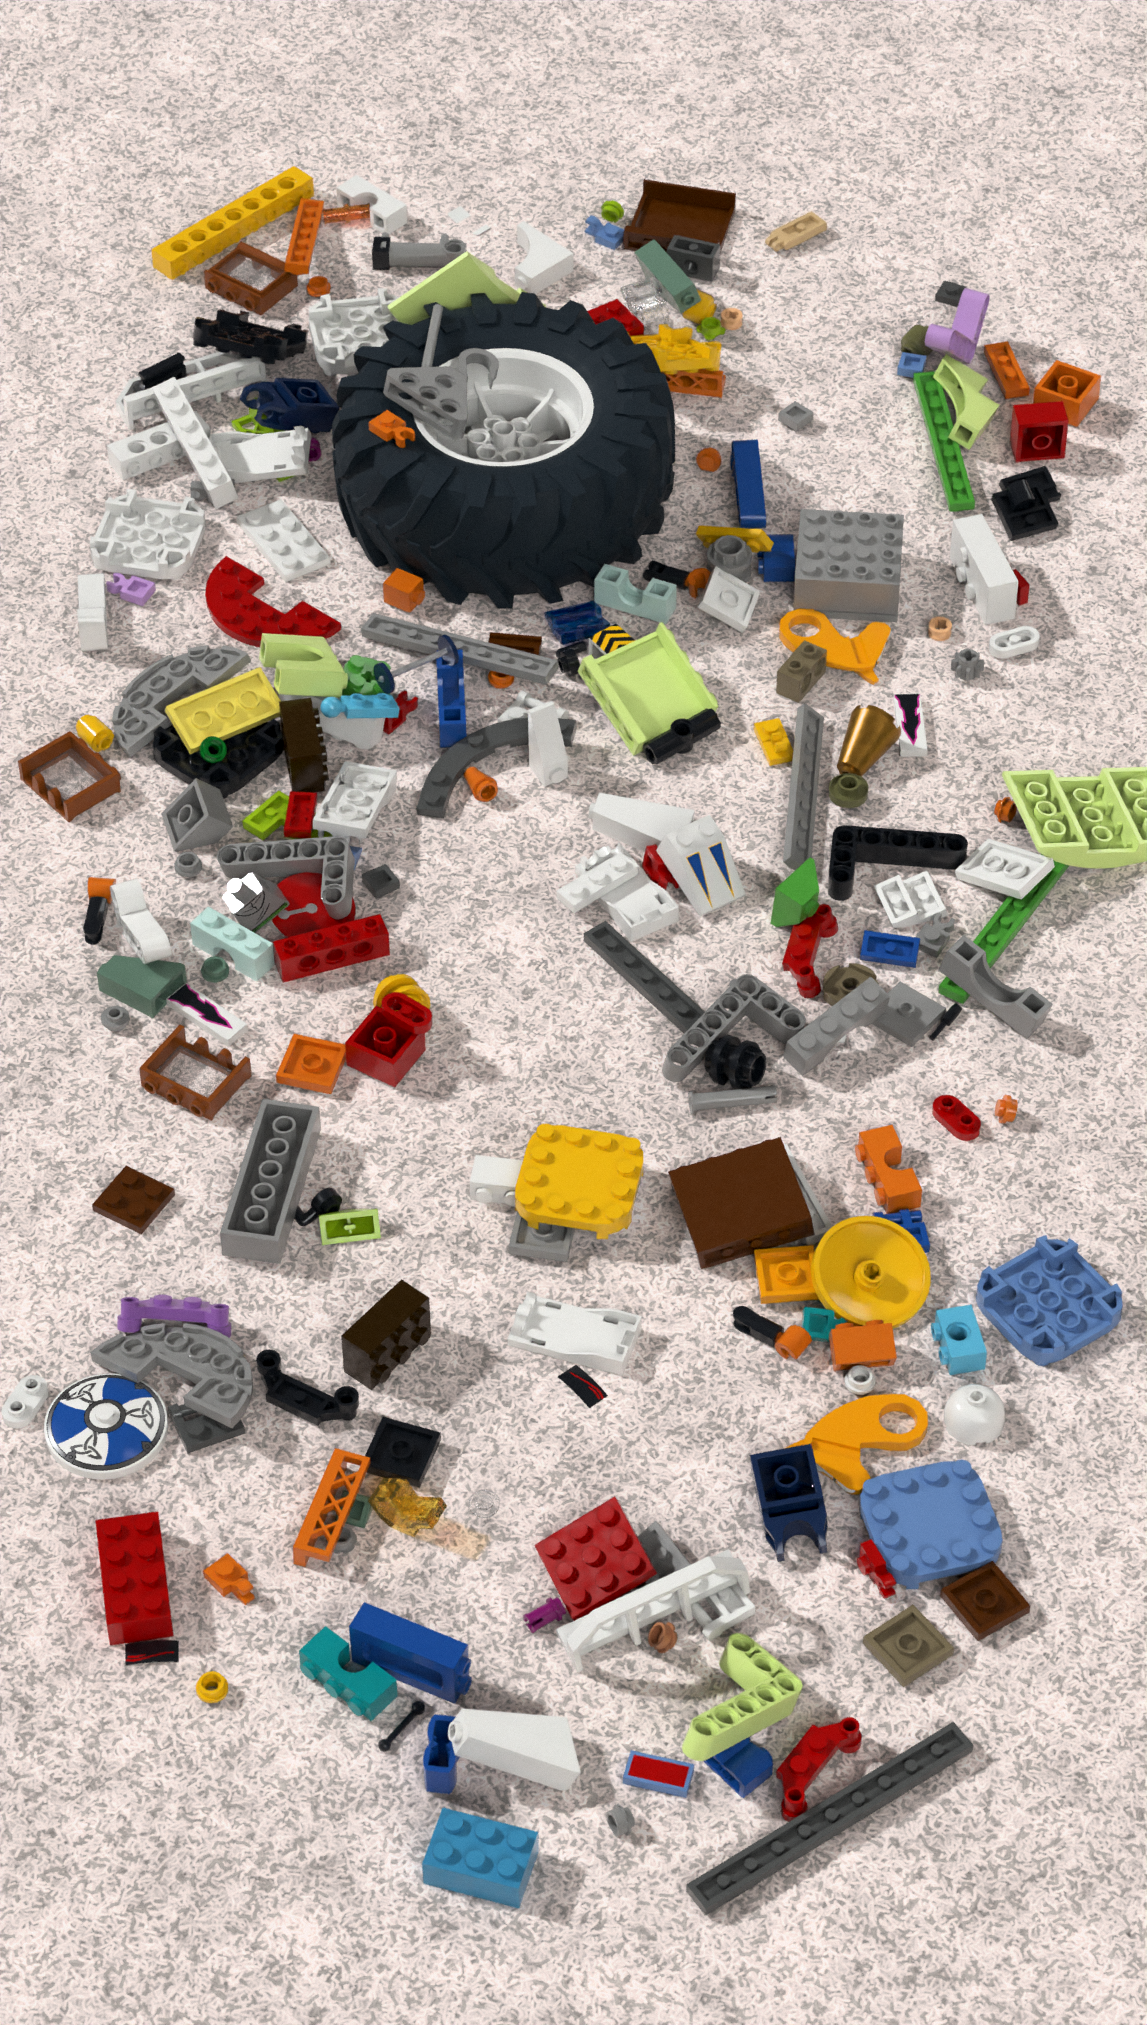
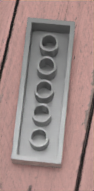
[220,1099,321,1264]

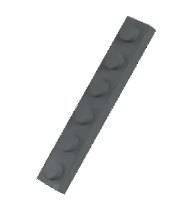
[584,921,710,1033]

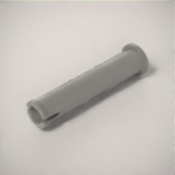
[688,1085,777,1114]

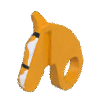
[779,608,891,685]
[784,1394,928,1495]

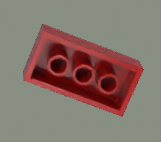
[95,1511,174,1645]

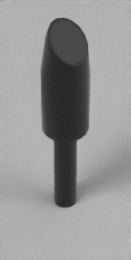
[929,1003,963,1041]

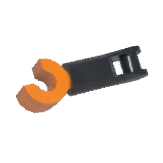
[643,560,711,599]
[83,877,116,945]
[733,1306,812,1360]

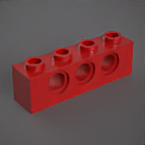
[273,914,390,983]

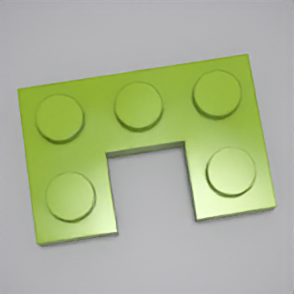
[242,790,333,857]

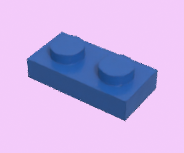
[860,930,920,968]

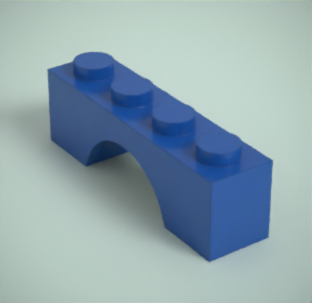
[436,649,467,748]

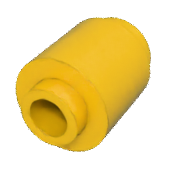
[76,715,114,752]

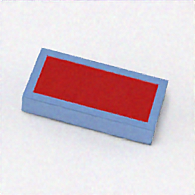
[623,1750,695,1798]

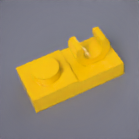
[754,718,793,766]

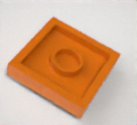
[276,1034,346,1094]

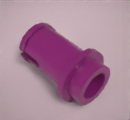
[523,1597,566,1633]

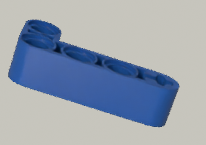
[730,439,766,529]

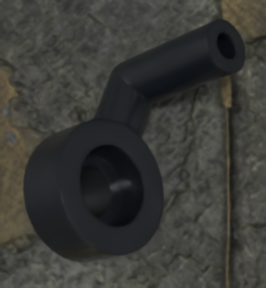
[556,641,587,677]
[294,1188,342,1226]

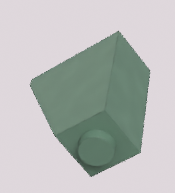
[97,955,187,1018]

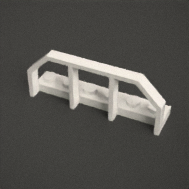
[116,352,266,430]
[556,1549,750,1672]

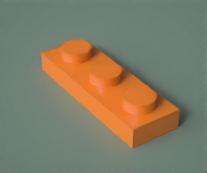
[984,341,1030,399]

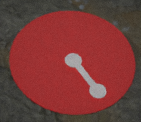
[272,872,356,937]

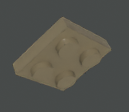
[863,1605,954,1687]

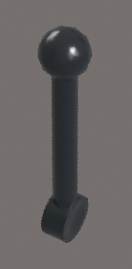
[378,1701,425,1752]

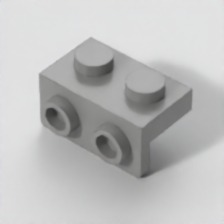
[638,1521,691,1584]

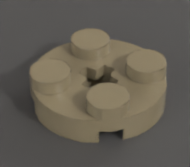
[823,963,879,1006]

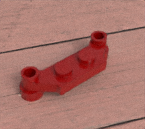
[782,904,839,998]
[776,1717,862,1822]

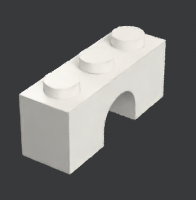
[336,175,407,234]

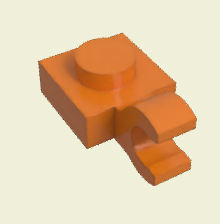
[203,1553,255,1605]

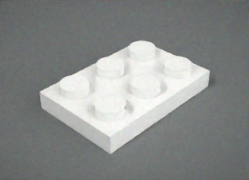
[955,839,1055,899]

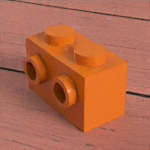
[829,1320,897,1371]

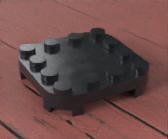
[193,309,309,364]
[153,718,284,799]

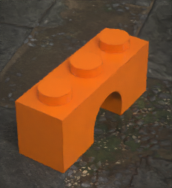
[855,1125,922,1214]

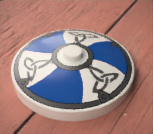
[44,1373,168,1480]

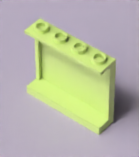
[578,622,718,756]

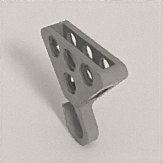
[383,348,499,440]

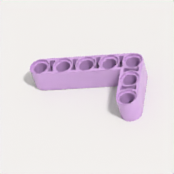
[925,288,990,363]

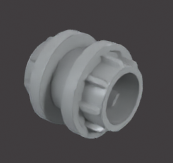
[706,535,752,583]

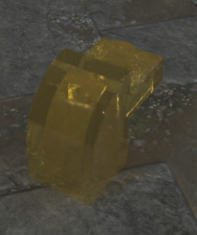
[368,1478,447,1537]

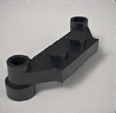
[256,1349,359,1426]

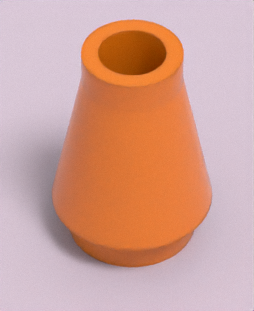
[464,767,498,802]

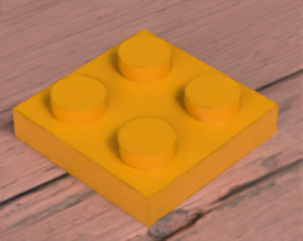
[754,1245,819,1304]

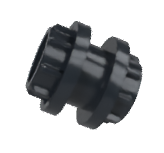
[705,1035,767,1089]

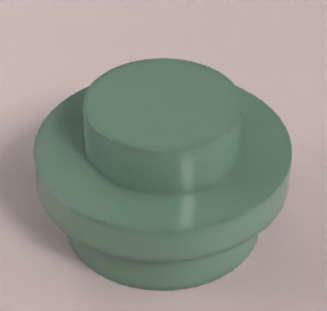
[201,956,229,983]

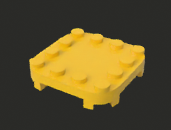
[628,324,722,374]
[515,1124,643,1239]

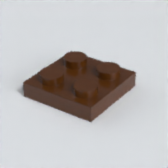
[92,1166,175,1234]
[940,1561,1031,1641]

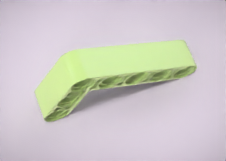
[682,1633,803,1761]

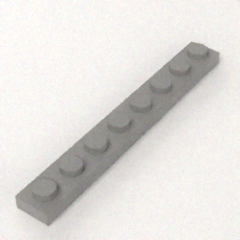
[361,613,559,685]
[783,703,824,870]

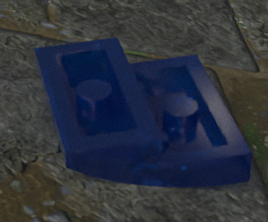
[544,601,610,645]

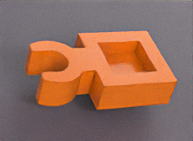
[368,410,415,448]

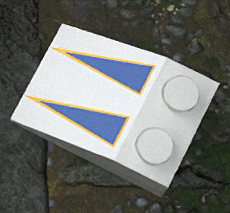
[656,815,746,917]

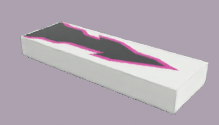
[893,693,928,757]
[166,983,248,1047]

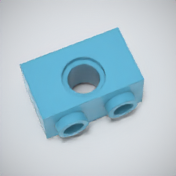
[931,1305,987,1375]

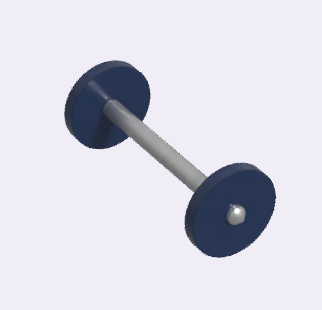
[374,635,459,694]

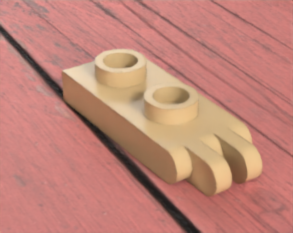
[765,211,827,252]

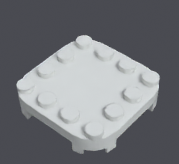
[309,288,399,376]
[90,489,206,580]

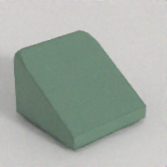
[335,1490,377,1529]

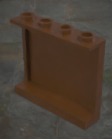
[624,179,736,253]
[668,1137,815,1269]

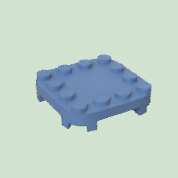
[976,1235,1123,1366]
[859,1460,1003,1590]

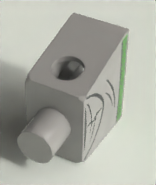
[222,872,290,933]

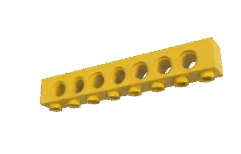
[151,166,314,280]

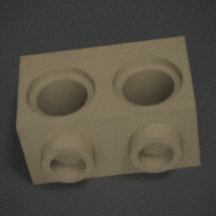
[776,640,827,703]

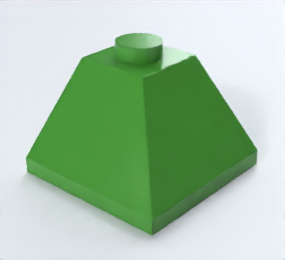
[770,857,819,927]

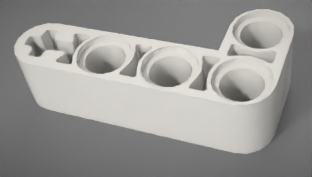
[77,573,108,652]
[110,878,172,964]

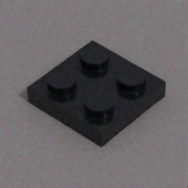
[365,1417,441,1488]

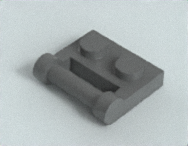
[168,1403,245,1454]

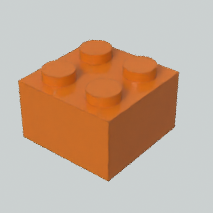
[1033,360,1101,427]

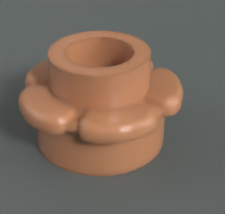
[648,1622,677,1653]

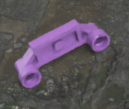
[117,1294,232,1338]

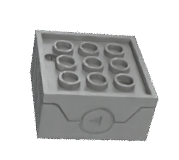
[793,509,904,622]

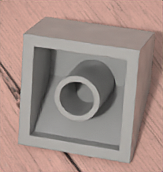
[161,778,233,852]

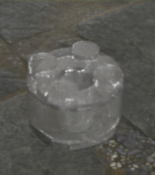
[620,277,669,331]

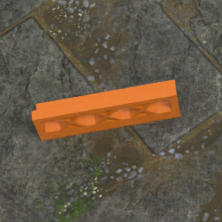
[661,369,726,398]
[293,1448,370,1567]

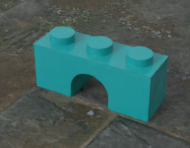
[299,1626,398,1721]

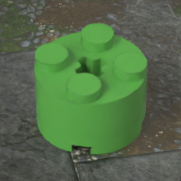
[342,655,394,696]

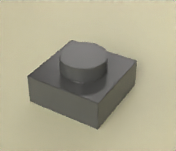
[935,280,967,307]
[362,864,400,899]

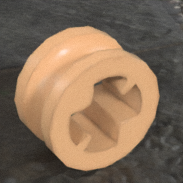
[721,308,743,330]
[928,617,952,641]

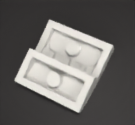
[874,871,948,928]

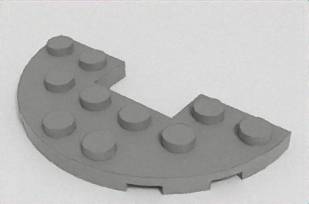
[112,645,251,758]
[91,1323,253,1428]

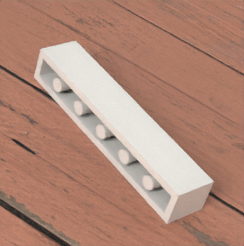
[152,377,238,509]

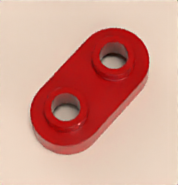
[381,992,433,1035]
[932,1095,981,1141]

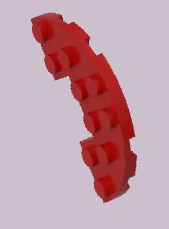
[205,556,342,647]

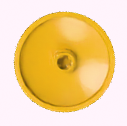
[811,1216,931,1329]

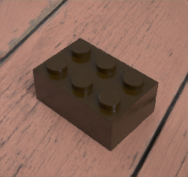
[279,698,329,793]
[341,1279,431,1390]

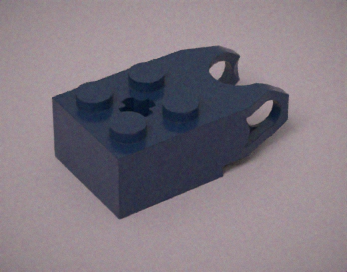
[240,378,340,433]
[750,1444,828,1562]

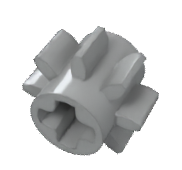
[951,649,985,681]

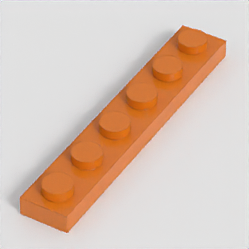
[284,198,324,275]

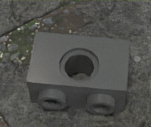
[667,235,720,282]

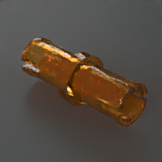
[323,203,370,224]

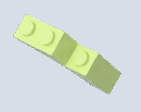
[933,354,999,450]

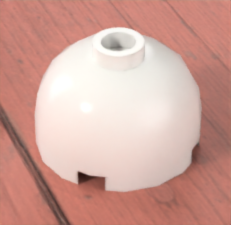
[944,1384,1005,1445]

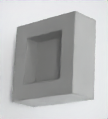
[778,401,814,431]

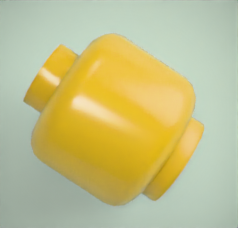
[682,289,717,325]

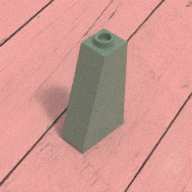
[634,239,701,313]

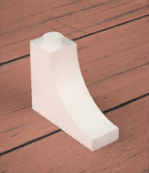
[515,221,573,294]

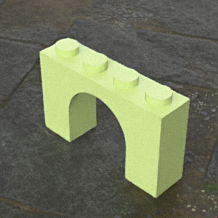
[259,633,348,698]

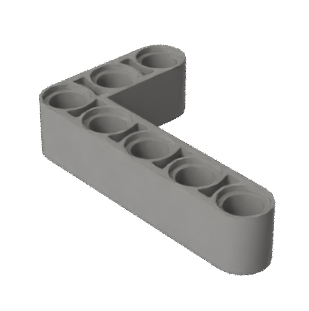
[217,836,355,919]
[662,974,806,1082]

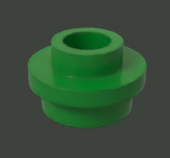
[199,736,227,763]

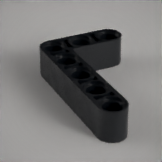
[828,825,968,901]

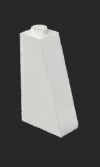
[588,792,695,852]
[448,1709,581,1791]

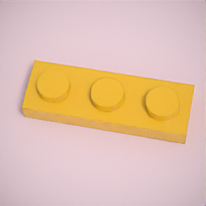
[695,525,774,553]

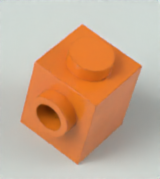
[383,568,425,613]

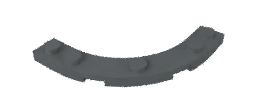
[416,718,577,818]

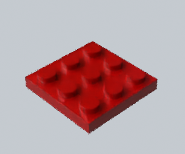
[534,1496,657,1621]

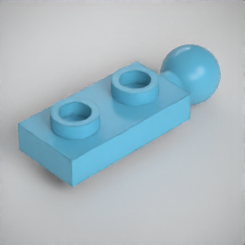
[320,693,400,719]

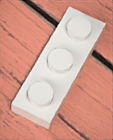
[556,852,638,913]

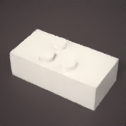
[950,514,1018,625]

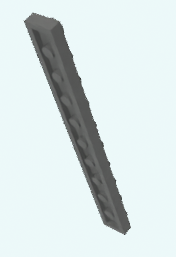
[686,1722,973,1916]

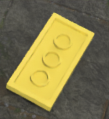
[165,667,281,754]

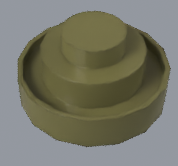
[828,773,869,808]

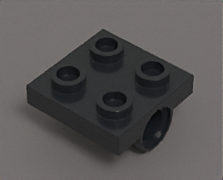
[991,480,1059,541]

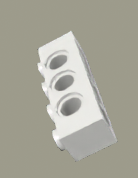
[107,411,211,480]

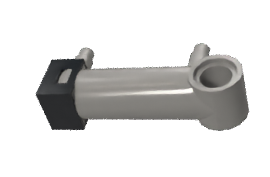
[372,232,466,270]

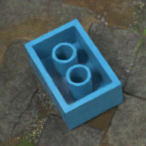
[422,1808,539,1908]

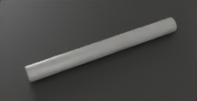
[421,304,443,367]

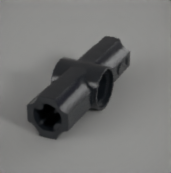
[643,708,721,765]

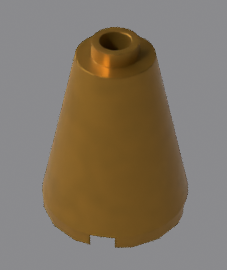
[837,705,901,777]

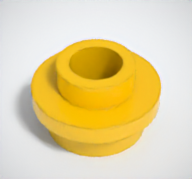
[196,1671,228,1703]

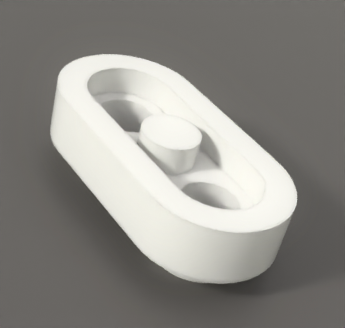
[989,626,1040,659]
[2,1375,49,1429]

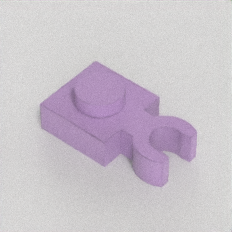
[106,573,156,606]

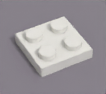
[698,566,760,633]

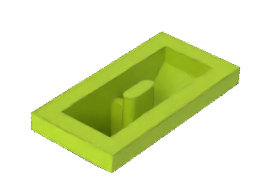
[318,1208,381,1245]

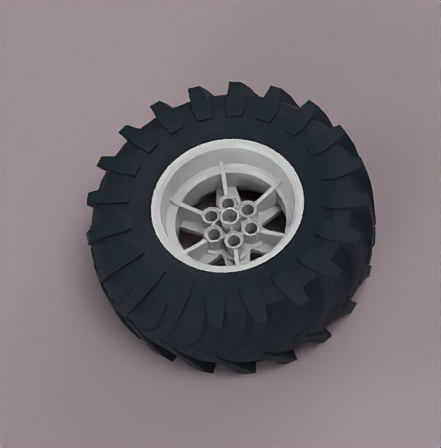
[332,292,675,609]

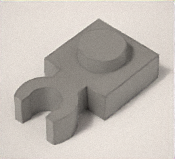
[916,913,955,958]

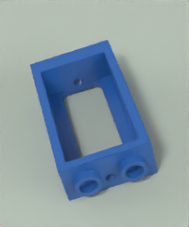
[349,1602,472,1704]

